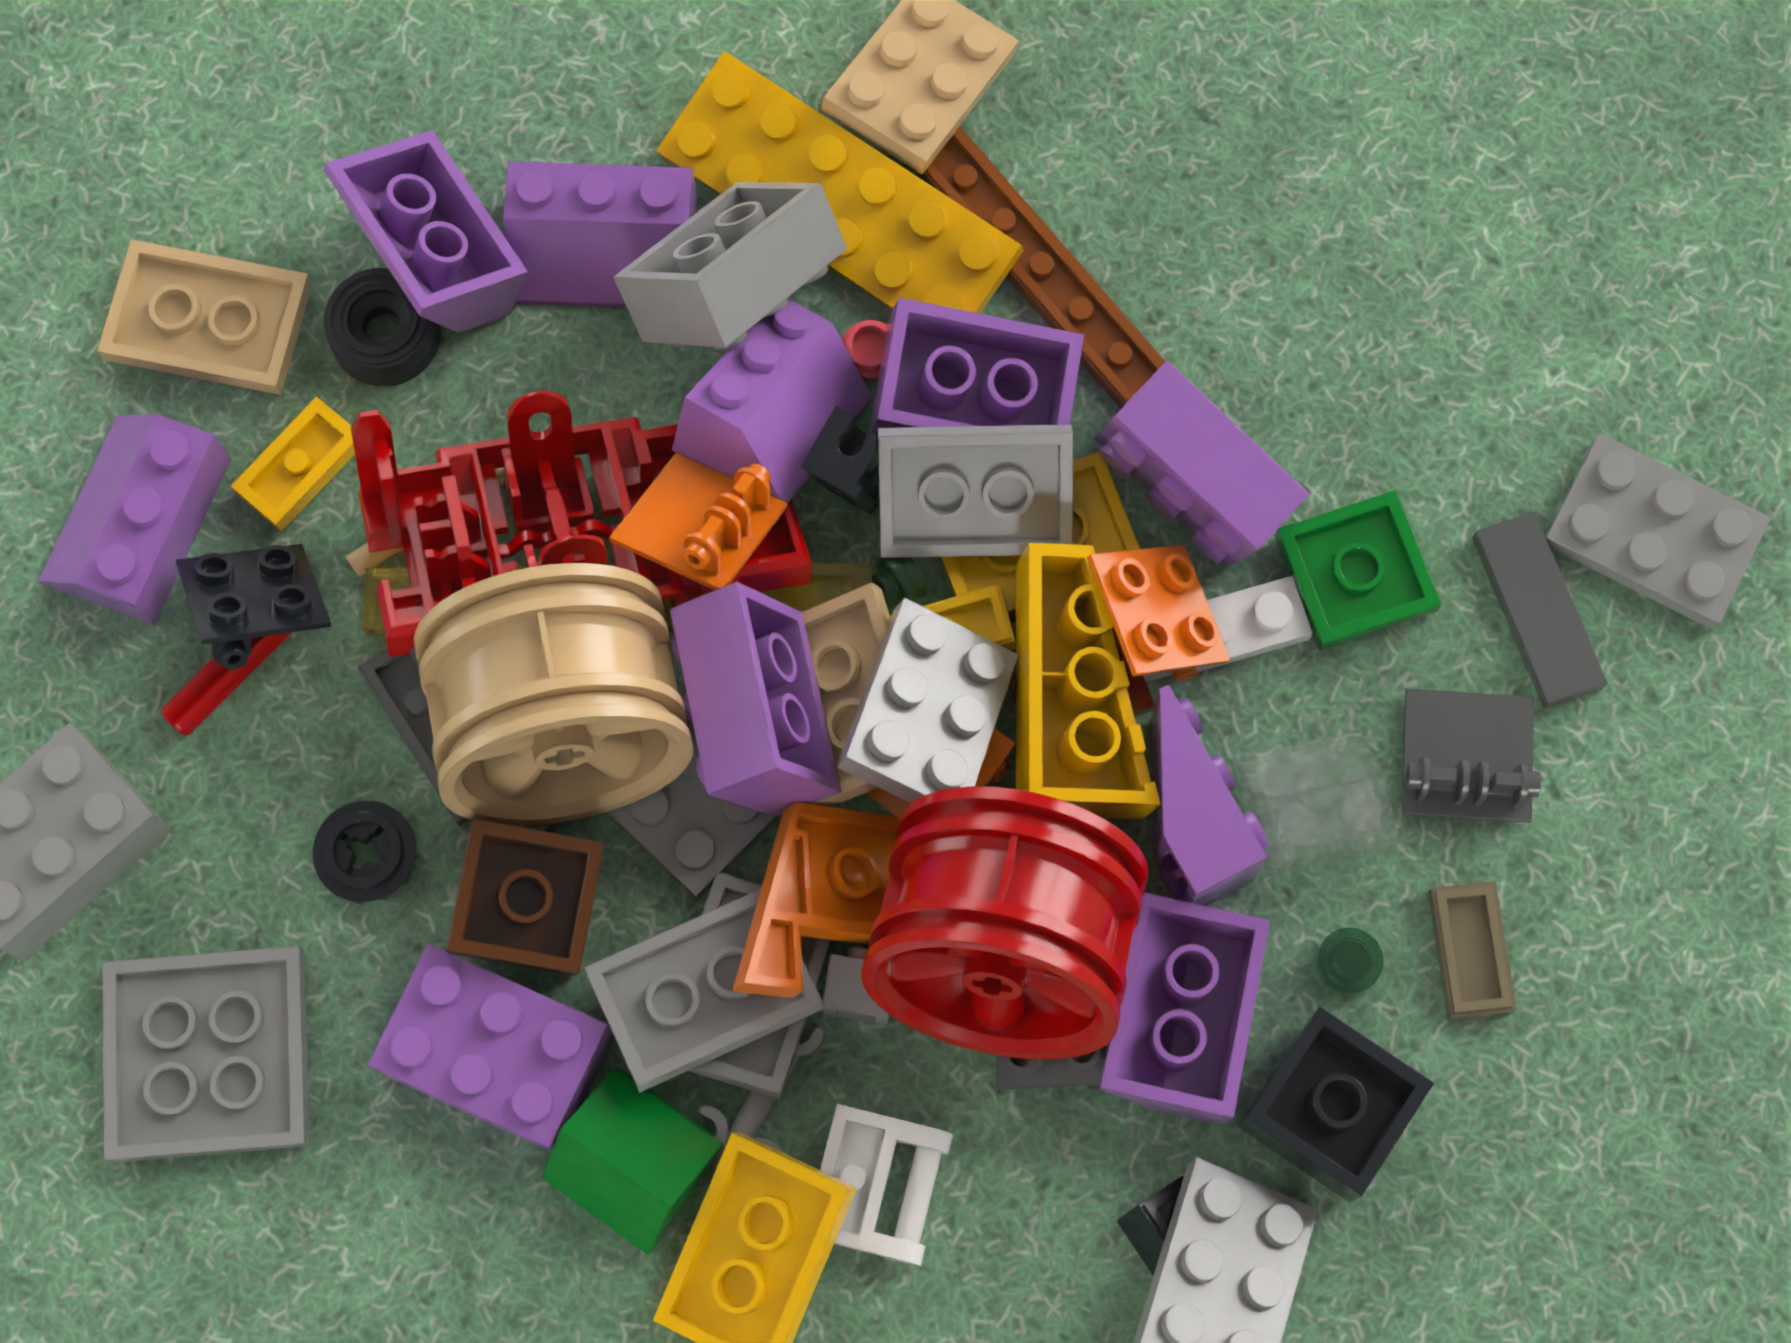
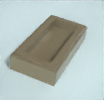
[1428,881,1516,1020]

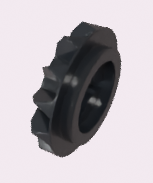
[313,801,418,905]

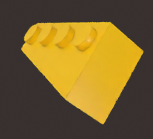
[1016,543,1161,819]

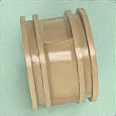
[414,563,694,825]

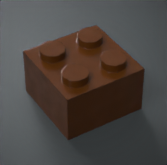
[446,818,604,976]

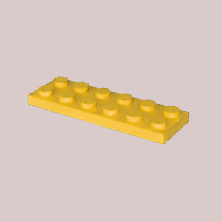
[656,51,1024,314]

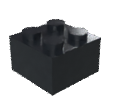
[1238,1006,1434,1203]

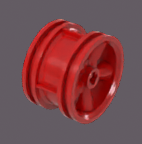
[861,786,1148,1059]

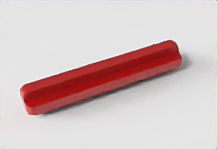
[161,632,292,736]

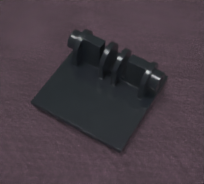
[176,544,331,670]

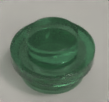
[871,556,927,608]
[1317,928,1384,994]

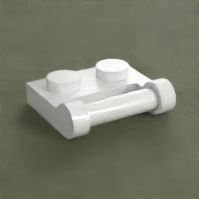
[820,1104,953,1266]

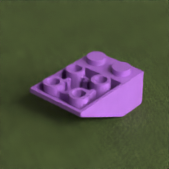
[1150,684,1268,906]

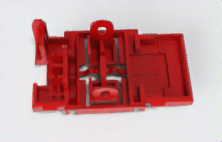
[351,391,812,657]

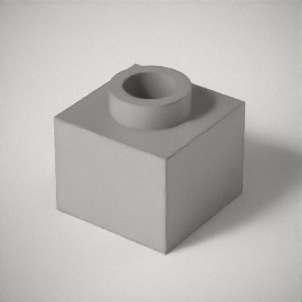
[823,947,890,1026]

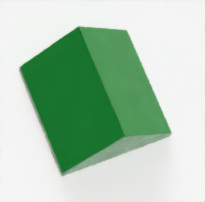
[541,1067,725,1255]

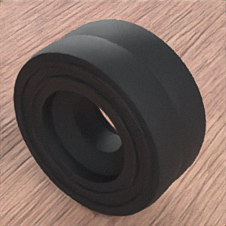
[324,268,441,386]

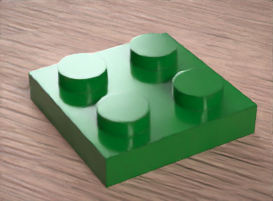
[1274,490,1442,650]

